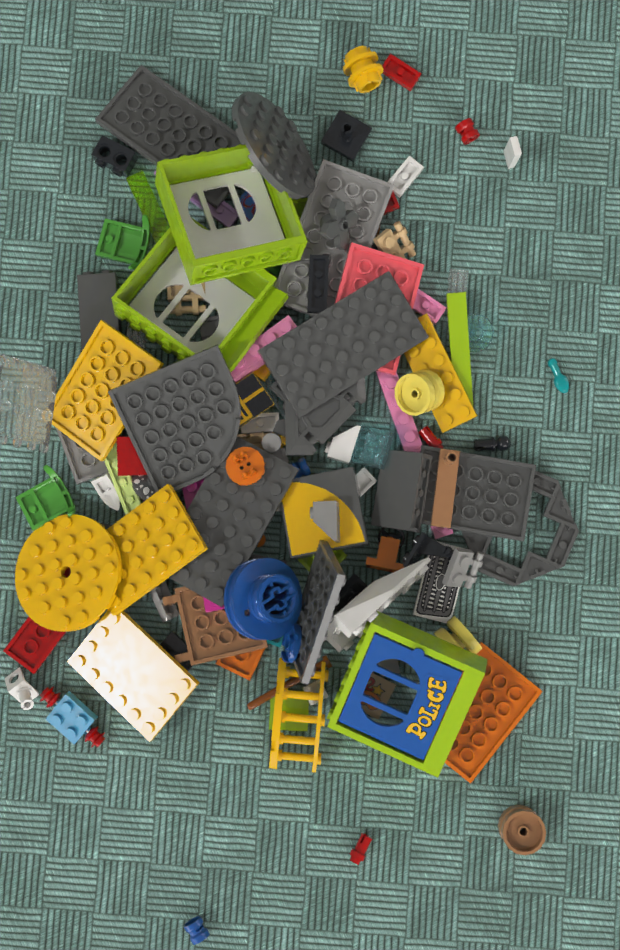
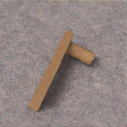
[430,449,460,529]

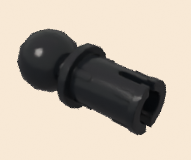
[474,436,511,452]

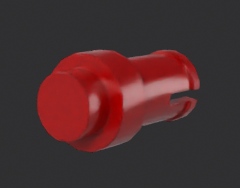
[418,425,444,449]
[349,833,373,865]

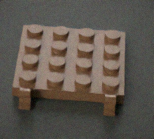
[162,586,268,666]

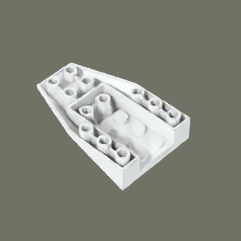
[326,557,431,653]

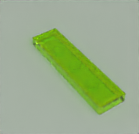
[126,170,169,243]

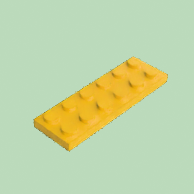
[404,313,478,433]

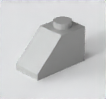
[310,501,340,543]

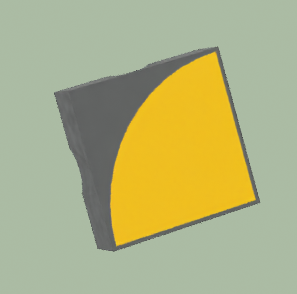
[281,467,370,560]

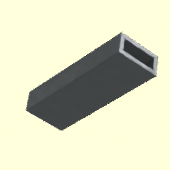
[77,270,122,351]

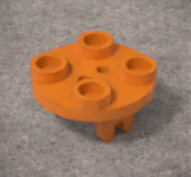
[226,447,265,486]

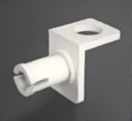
[5,667,39,710]

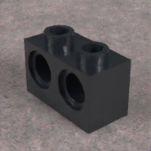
[91,135,138,178]

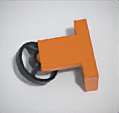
[366,527,405,573]

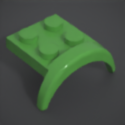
[95,215,150,270]
[16,465,76,531]

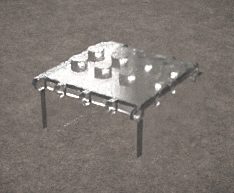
[0,354,58,453]

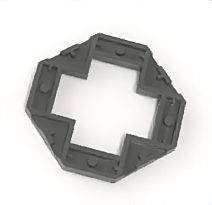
[461,471,579,587]

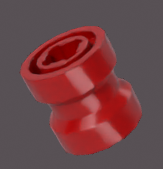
[455,118,480,145]

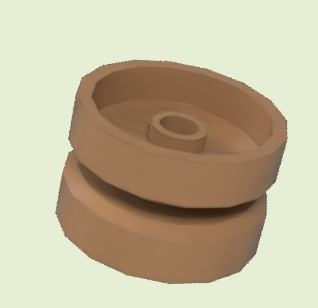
[498,804,546,855]

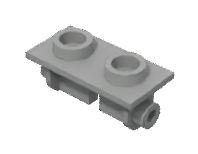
[150,581,180,622]

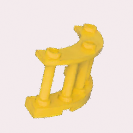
[269,658,329,772]

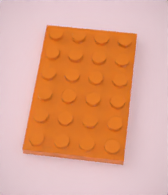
[429,642,543,784]

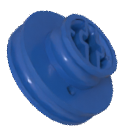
[224,558,302,640]

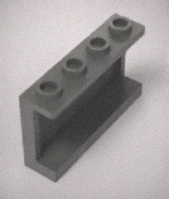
[371,449,433,533]

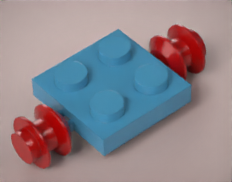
[40,686,106,748]

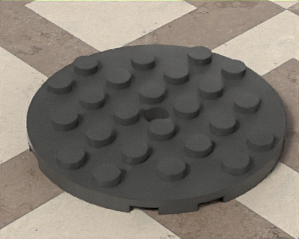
[232,91,317,199]

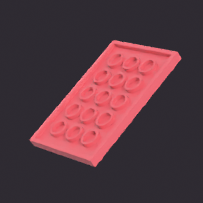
[334,242,424,376]

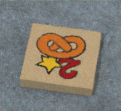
[345,670,396,720]

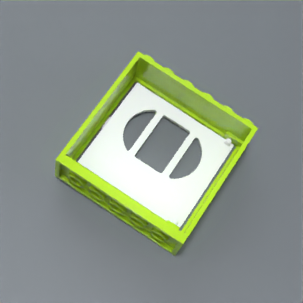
[155,144,308,285]
[111,217,277,361]

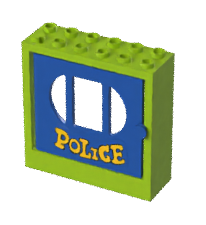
[326,611,488,778]

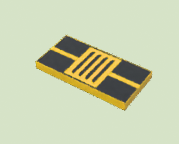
[236,372,274,428]

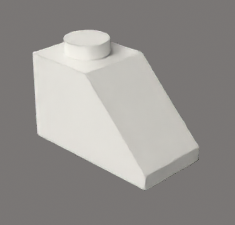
[325,425,361,464]

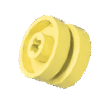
[395,370,445,416]
[433,616,482,654]

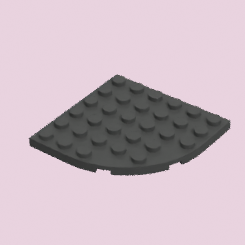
[108,344,241,492]

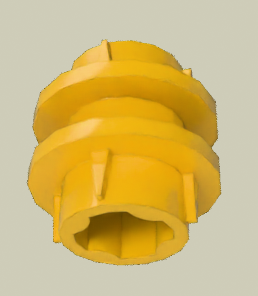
[343,46,384,93]

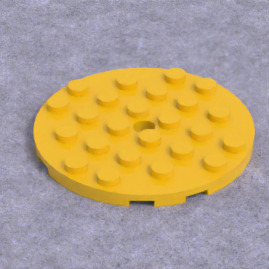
[15,514,122,632]

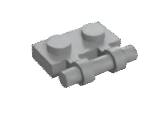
[442,548,484,589]

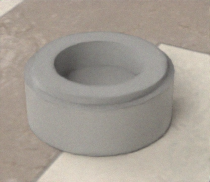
[262,433,282,452]

